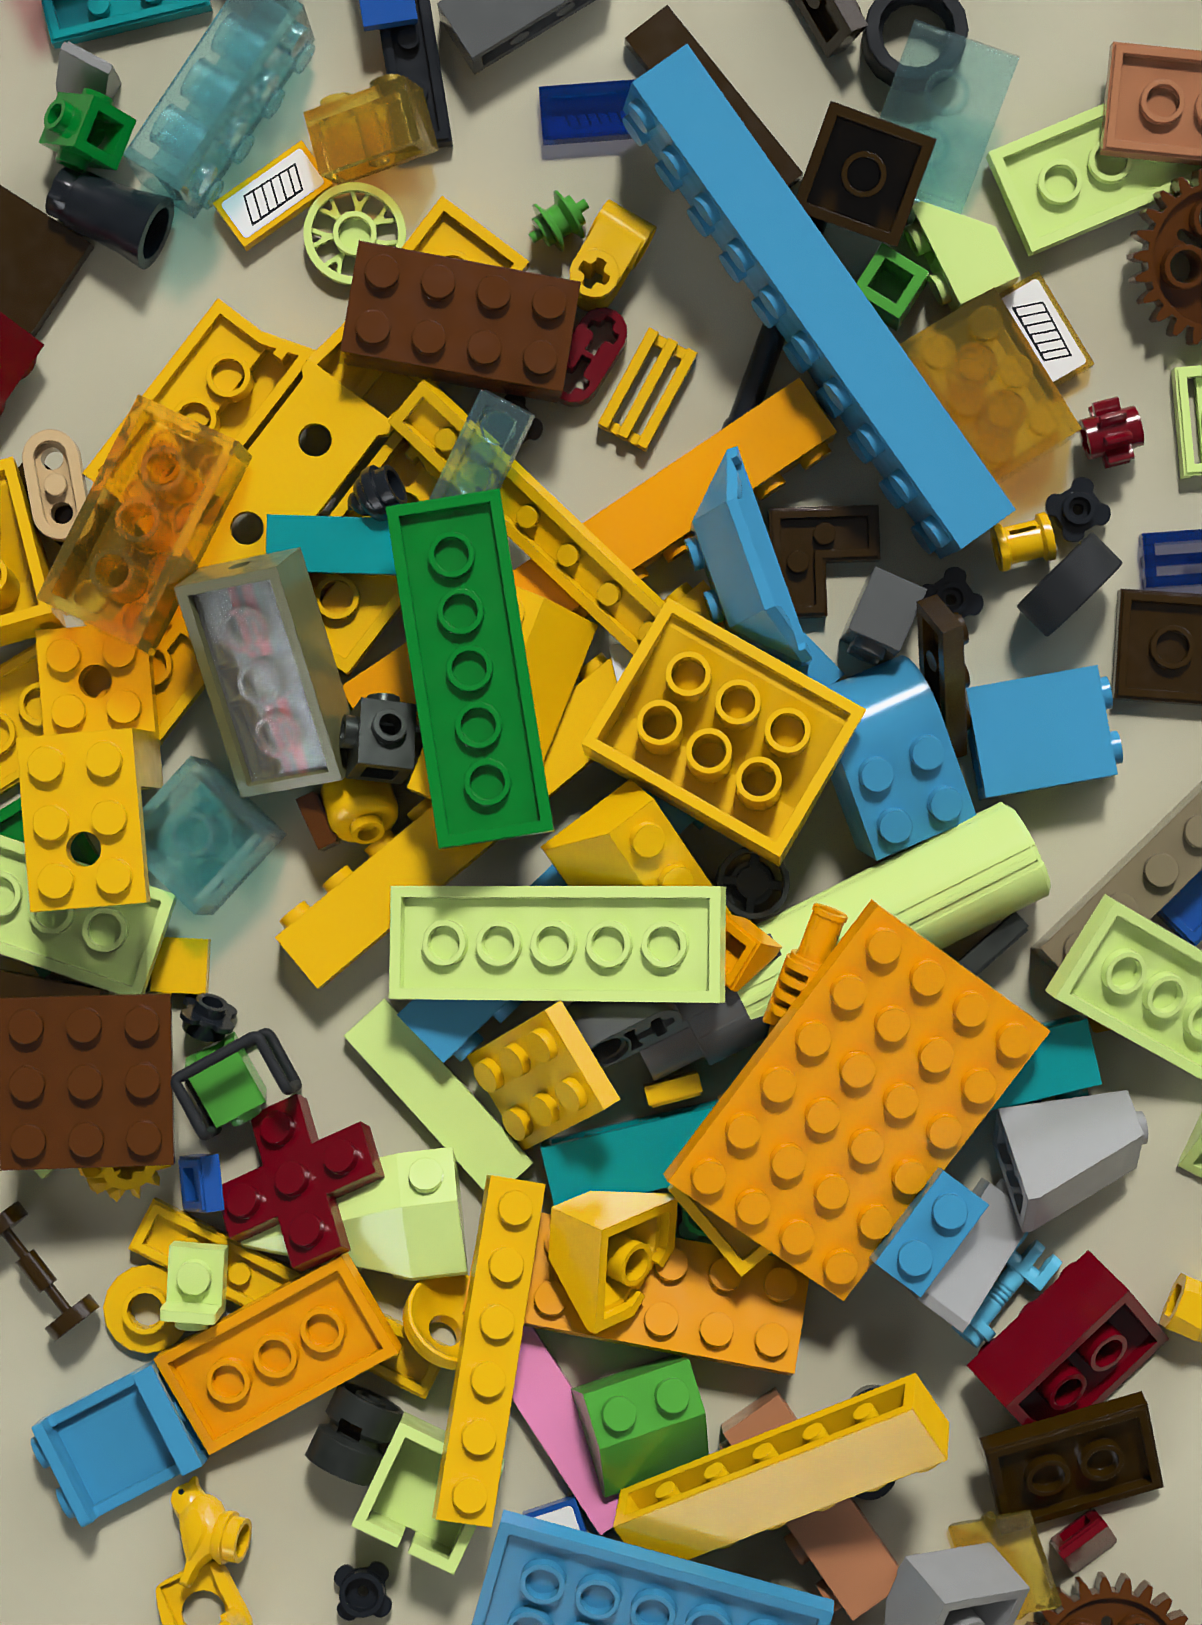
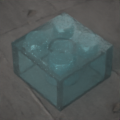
[143,756,287,915]

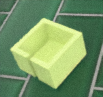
[351,1411,505,1575]

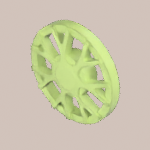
[303,182,406,286]

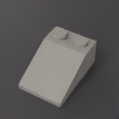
[885,1542,1030,1625]

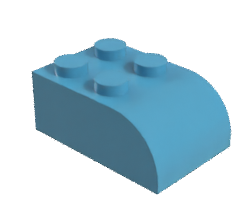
[827,655,976,861]

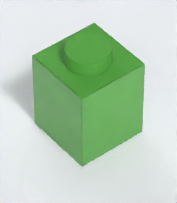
[857,243,929,331]
[184,1032,267,1128]

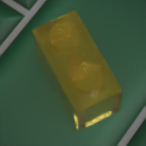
[303,74,439,185]

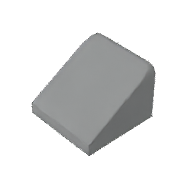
[56,41,122,100]

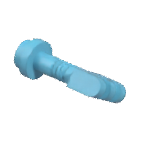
[951,1232,1062,1348]

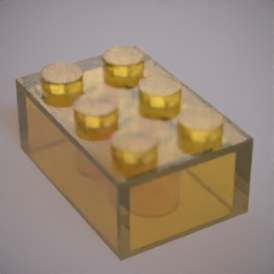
[900,287,1082,484]

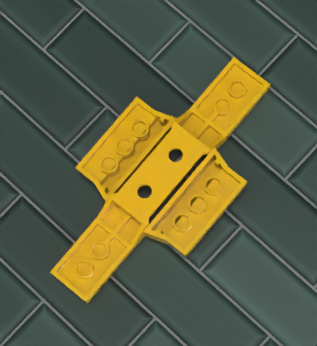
[38,196,530,746]

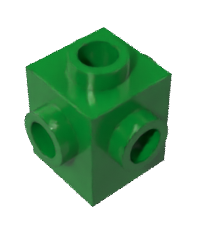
[39,88,137,173]

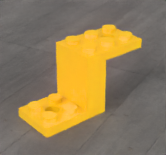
[16,621,163,912]

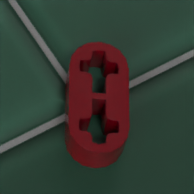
[558,307,627,407]

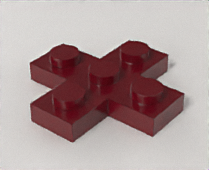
[221,1094,385,1272]

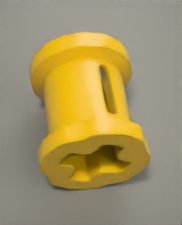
[990,512,1057,572]

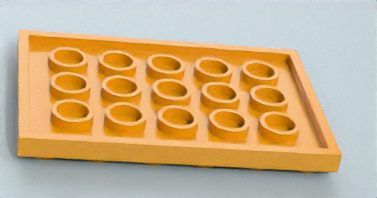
[663,899,1050,1301]

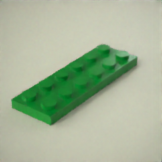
[386,488,554,850]

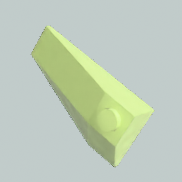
[241,1147,468,1281]

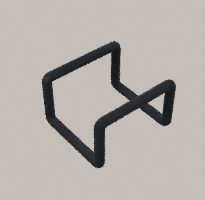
[170,1028,302,1141]

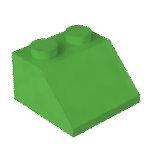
[571,1354,709,1498]

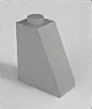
[992,1090,1148,1233]
[905,1178,1025,1333]

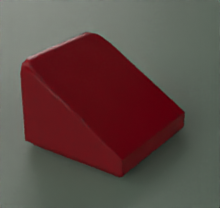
[1050,1508,1117,1573]

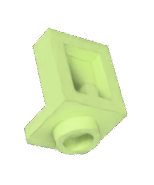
[160,1241,229,1331]

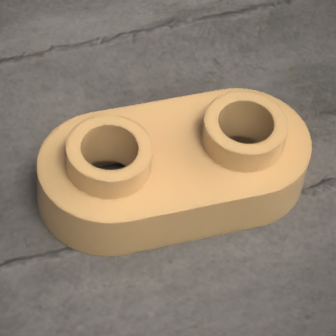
[22,429,91,542]

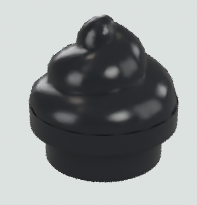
[347,464,407,521]

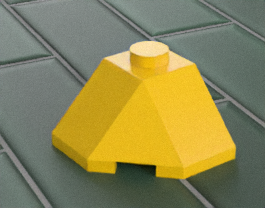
[548,1191,678,1334]

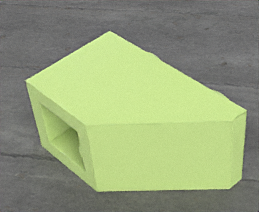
[904,201,1020,316]

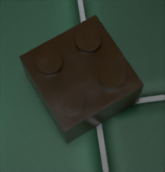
[796,101,937,247]

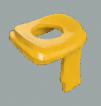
[156,1559,253,1625]

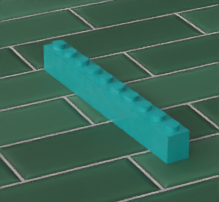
[540,1014,1102,1206]

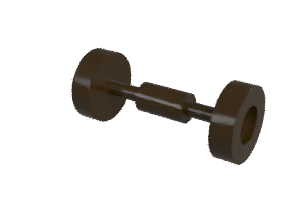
[0,1201,100,1342]

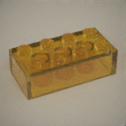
[36,394,252,657]

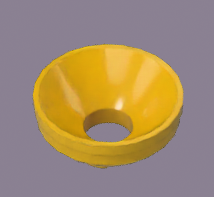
[402,1275,469,1370]

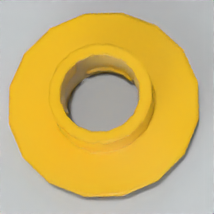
[103,1264,185,1354]

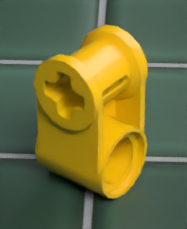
[569,199,657,312]

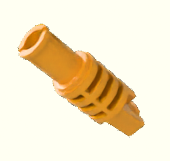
[762,903,848,1036]

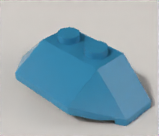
[684,446,812,668]

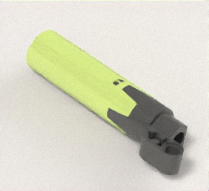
[566,801,1051,1081]

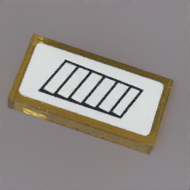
[989,270,1095,395]

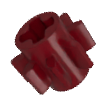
[1078,396,1144,469]

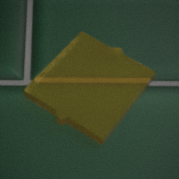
[948,1510,1062,1620]

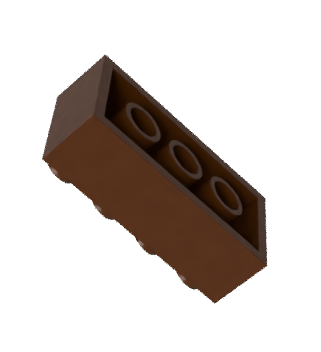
[339,240,581,403]

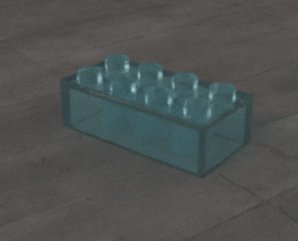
[123,0,315,219]

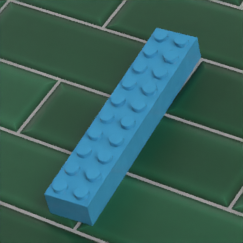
[622,44,1016,559]

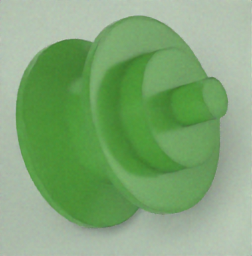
[528,190,589,252]

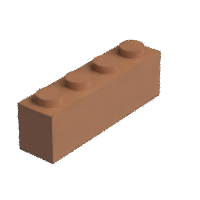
[719,1387,899,1621]

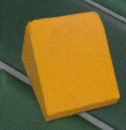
[725,913,782,992]

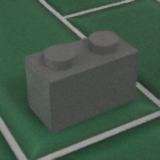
[839,566,927,665]

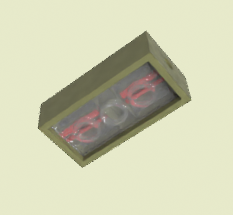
[174,547,351,798]

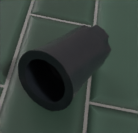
[45,167,174,270]

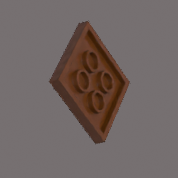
[0,993,175,1171]

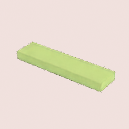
[344,998,534,1190]

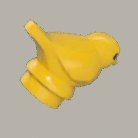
[171,1476,252,1588]

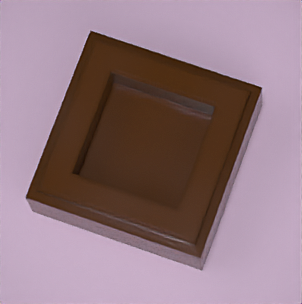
[295,791,342,852]

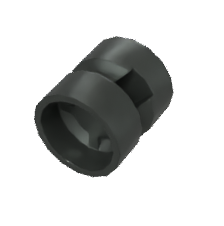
[714,847,790,920]
[305,1382,404,1486]

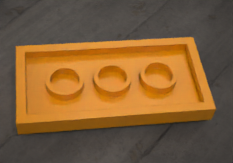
[153,1252,402,1455]

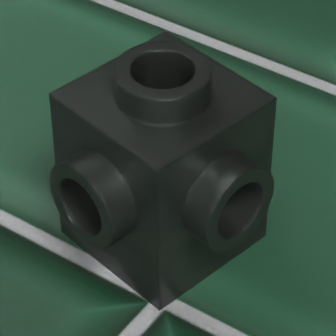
[339,693,423,784]

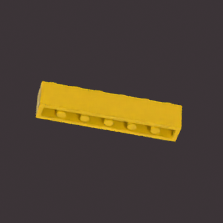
[613,1373,949,1560]

